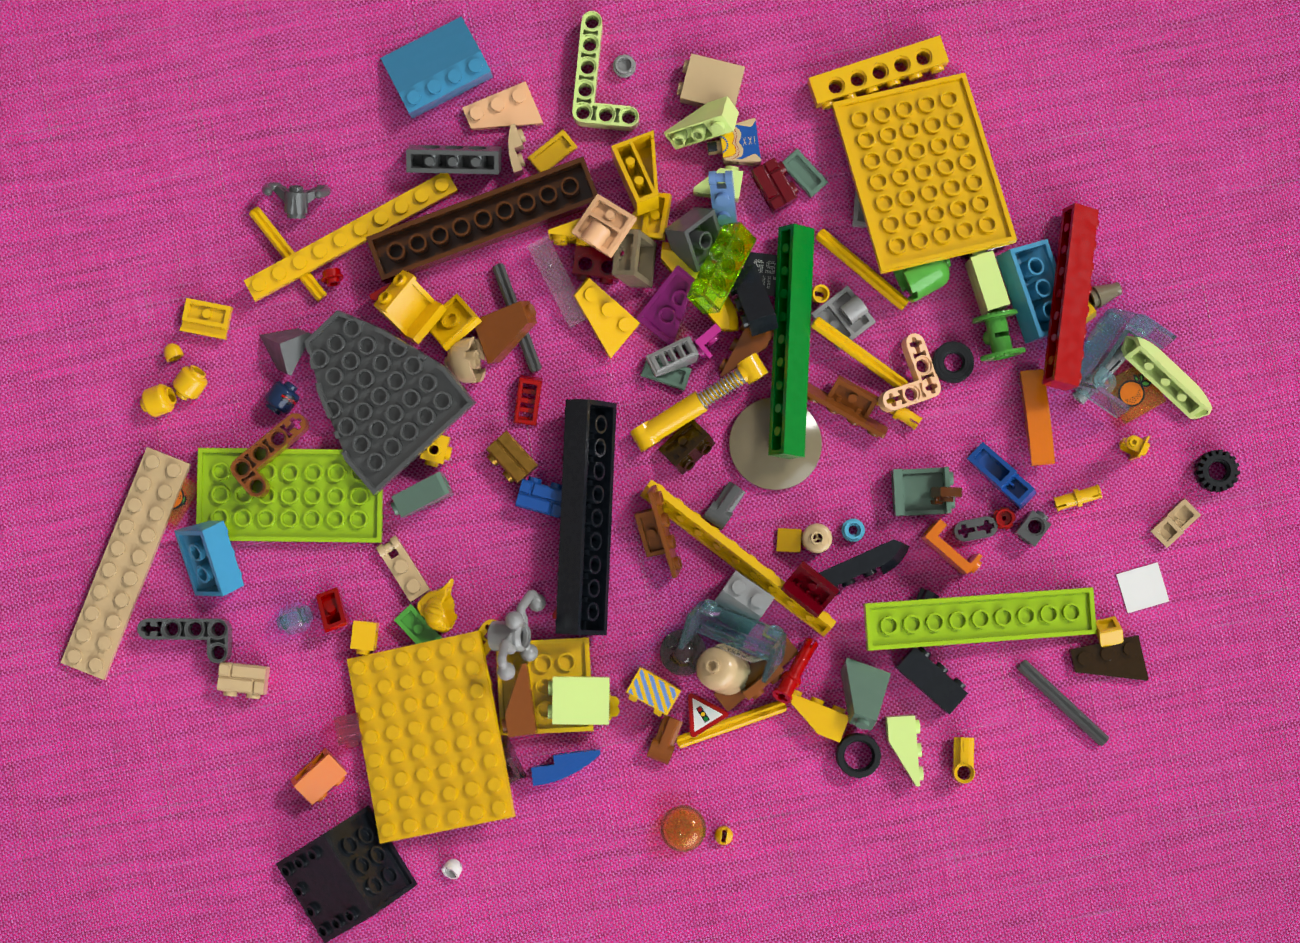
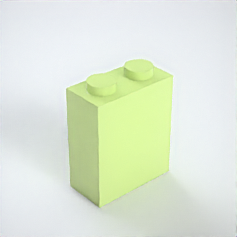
[965,250,1010,315]
[548,676,610,725]

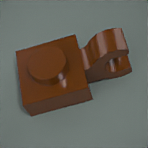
[930,487,962,505]

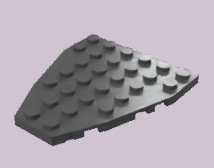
[304,310,476,495]

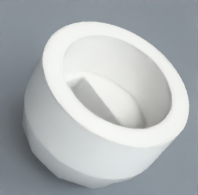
[442,859,462,880]

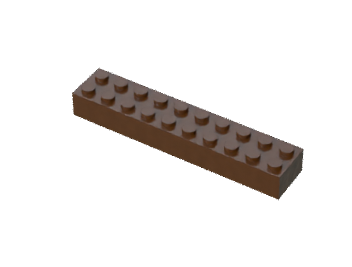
[366,156,597,284]

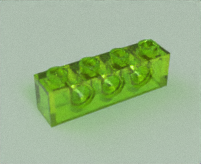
[686,222,757,314]

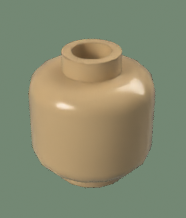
[801,523,832,554]

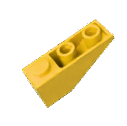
[790,690,849,743]

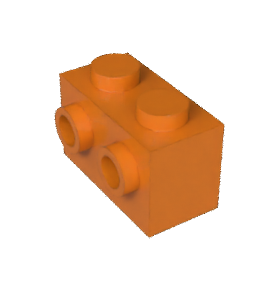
[291,748,347,805]

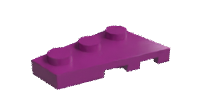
[636,265,696,345]

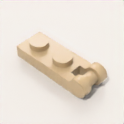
[376,535,431,602]

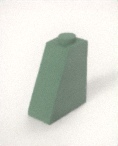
[390,471,454,518]
[840,658,891,731]

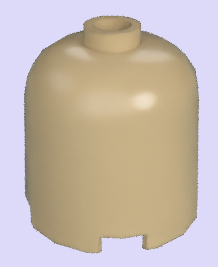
[696,646,751,695]

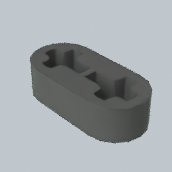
[953,516,998,542]

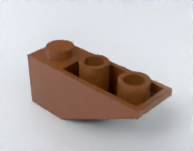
[718,324,774,379]

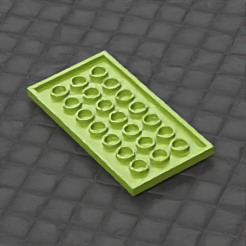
[196,448,383,543]

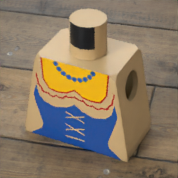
[707,118,761,166]

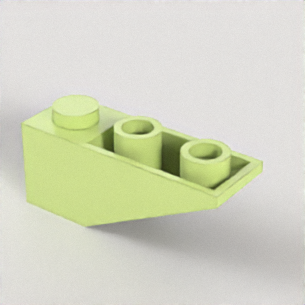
[664,96,739,150]
[885,715,924,786]

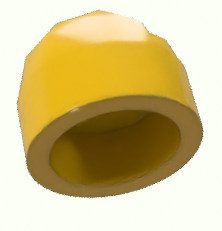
[812,284,830,303]
[163,343,184,362]
[714,826,733,845]

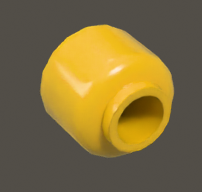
[173,365,208,400]
[140,384,177,417]

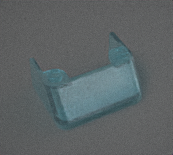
[1074,308,1177,418]
[678,599,786,683]

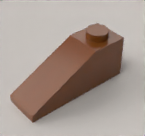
[502,663,538,738]

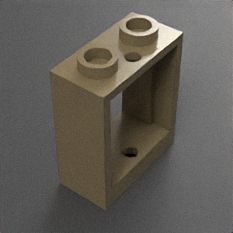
[612,229,657,288]

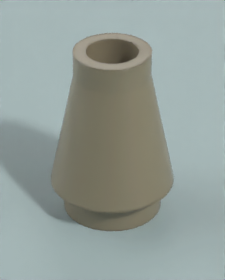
[1089,282,1122,308]

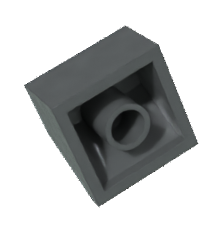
[664,207,727,272]

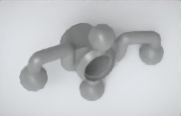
[487,589,546,681]

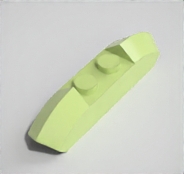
[1121,335,1212,419]

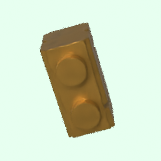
[486,431,539,484]

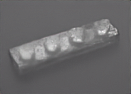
[527,236,587,328]

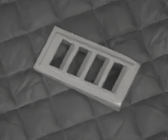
[646,336,699,377]

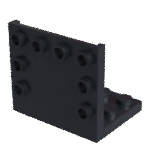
[276,805,418,943]

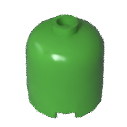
[893,259,951,303]

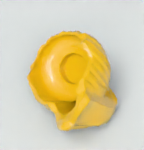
[417,578,458,633]

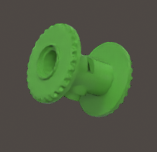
[972,309,1026,361]

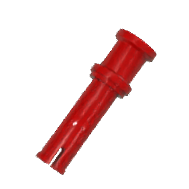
[772,638,818,704]

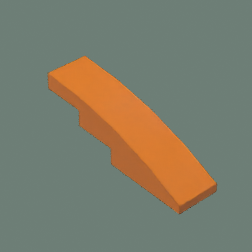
[1019,369,1055,466]

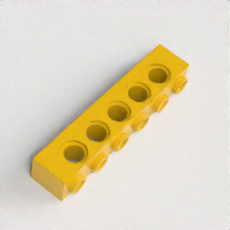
[807,35,949,110]

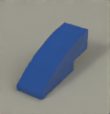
[967,442,1036,510]
[531,749,601,786]

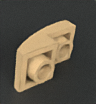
[508,124,526,177]

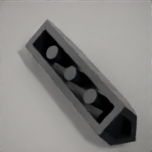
[819,540,910,595]

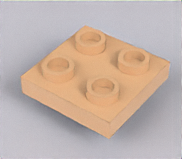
[571,194,637,258]

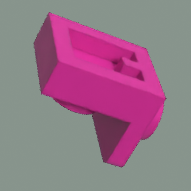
[694,324,722,360]

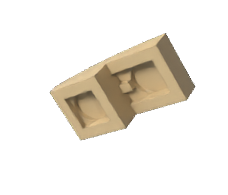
[1151,497,1201,548]

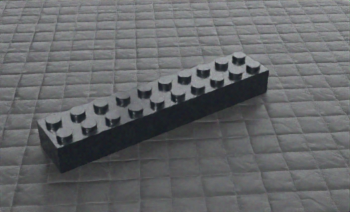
[555,399,617,635]

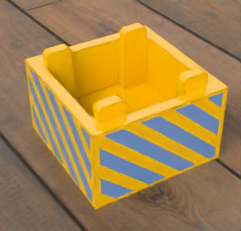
[626,666,681,717]

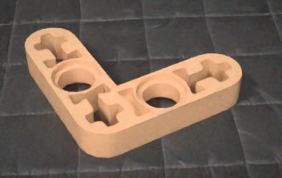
[878,333,941,413]

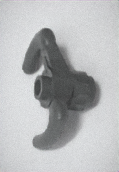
[262,182,331,219]

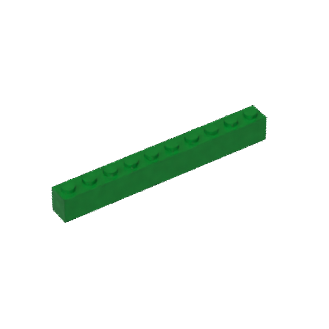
[768,224,815,459]

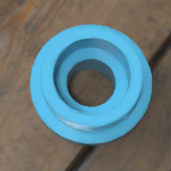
[841,519,865,542]

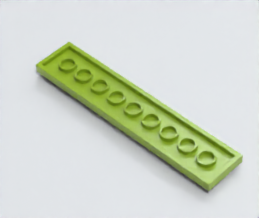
[863,587,1097,651]

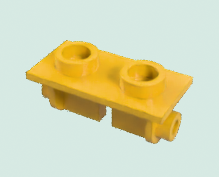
[1119,435,1150,461]

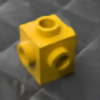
[420,435,453,467]

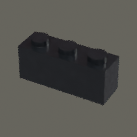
[728,264,779,336]
[895,647,968,715]

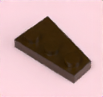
[1069,635,1149,681]

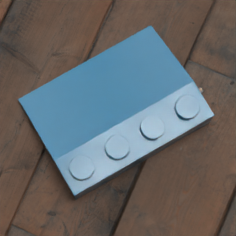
[381,16,493,119]

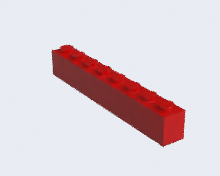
[1042,203,1099,391]

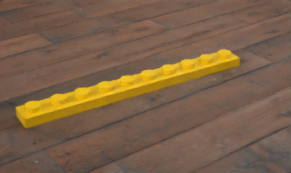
[243,173,458,302]
[640,479,836,637]

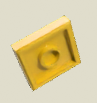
[429,294,482,351]

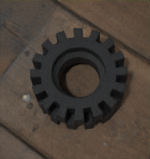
[1194,450,1240,492]

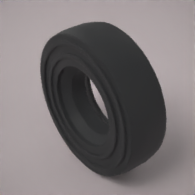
[932,341,974,383]

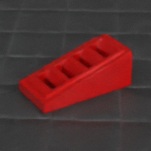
[513,375,543,426]

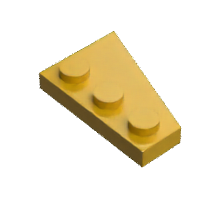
[573,278,640,358]

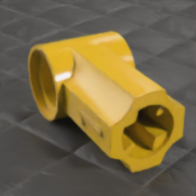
[952,737,975,784]

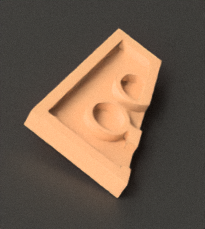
[462,81,544,130]

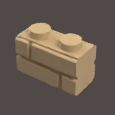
[217,662,270,699]

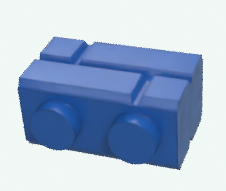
[515,476,562,519]

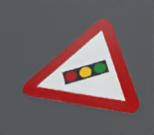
[688,693,729,737]

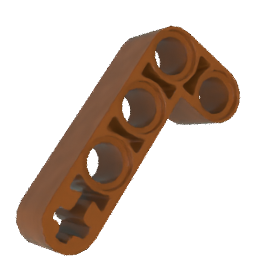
[230,413,309,498]

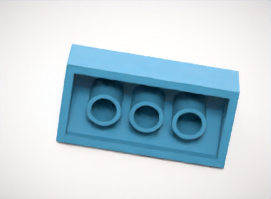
[996,239,1056,344]

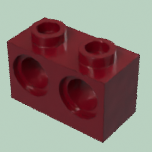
[572,246,622,285]

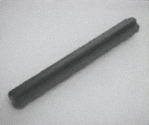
[492,263,542,373]
[1017,660,1109,746]

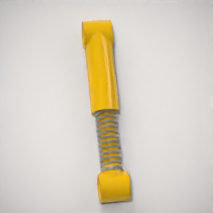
[629,353,768,452]

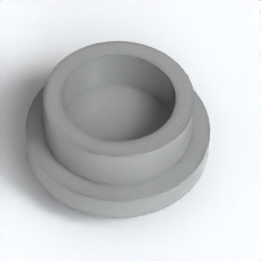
[613,55,636,78]

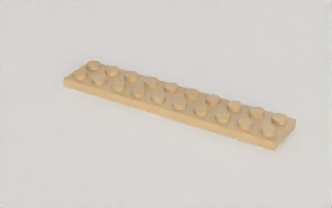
[60,447,191,680]

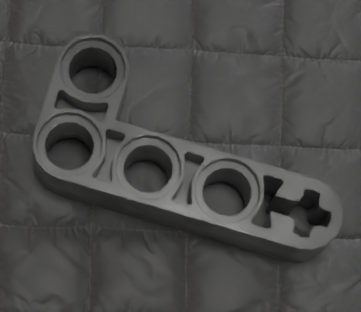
[137,618,232,663]

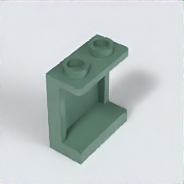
[891,467,955,517]

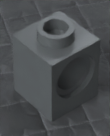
[1013,510,1052,547]

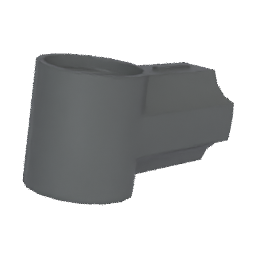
[703,481,746,531]

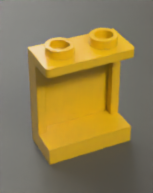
[374,270,447,344]

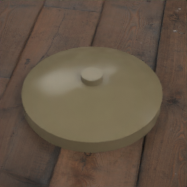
[729,398,822,490]

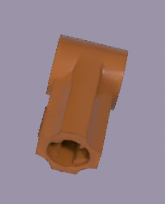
[646,715,683,765]

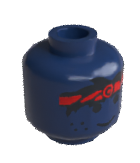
[265,381,300,416]

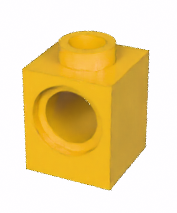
[350,620,379,655]

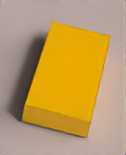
[527,129,578,173]

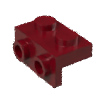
[781,561,840,618]

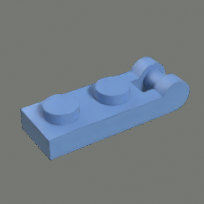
[709,170,737,227]

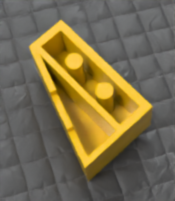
[611,130,659,216]

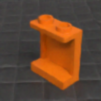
[920,519,983,574]

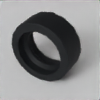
[835,733,881,778]

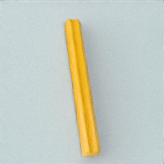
[249,206,327,301]
[815,229,909,310]
[811,317,908,388]
[676,701,787,748]

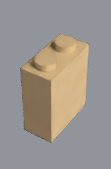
[677,53,745,107]

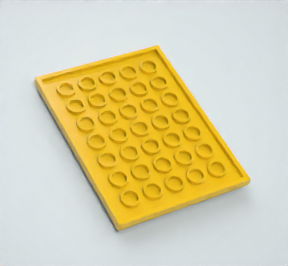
[832,73,1017,274]
[347,631,516,844]

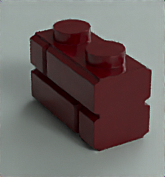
[750,158,799,214]

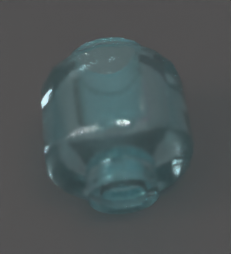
[277,602,313,635]

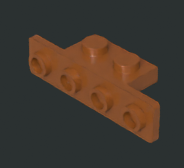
[807,375,888,438]
[634,485,682,578]
[714,635,799,711]

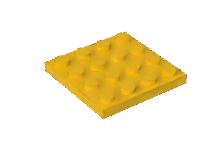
[496,637,594,736]

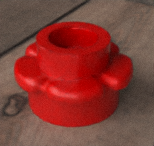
[321,268,344,287]
[993,507,1016,530]

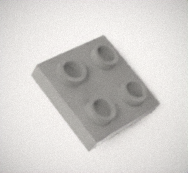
[811,286,876,350]

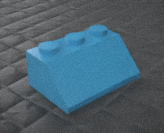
[174,521,244,596]

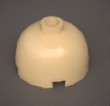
[444,337,486,383]

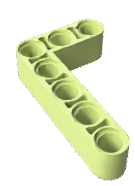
[572,11,639,131]

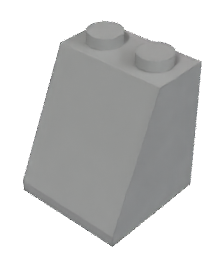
[708,571,775,635]

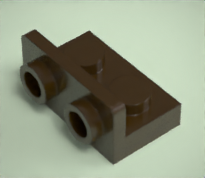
[658,420,715,475]

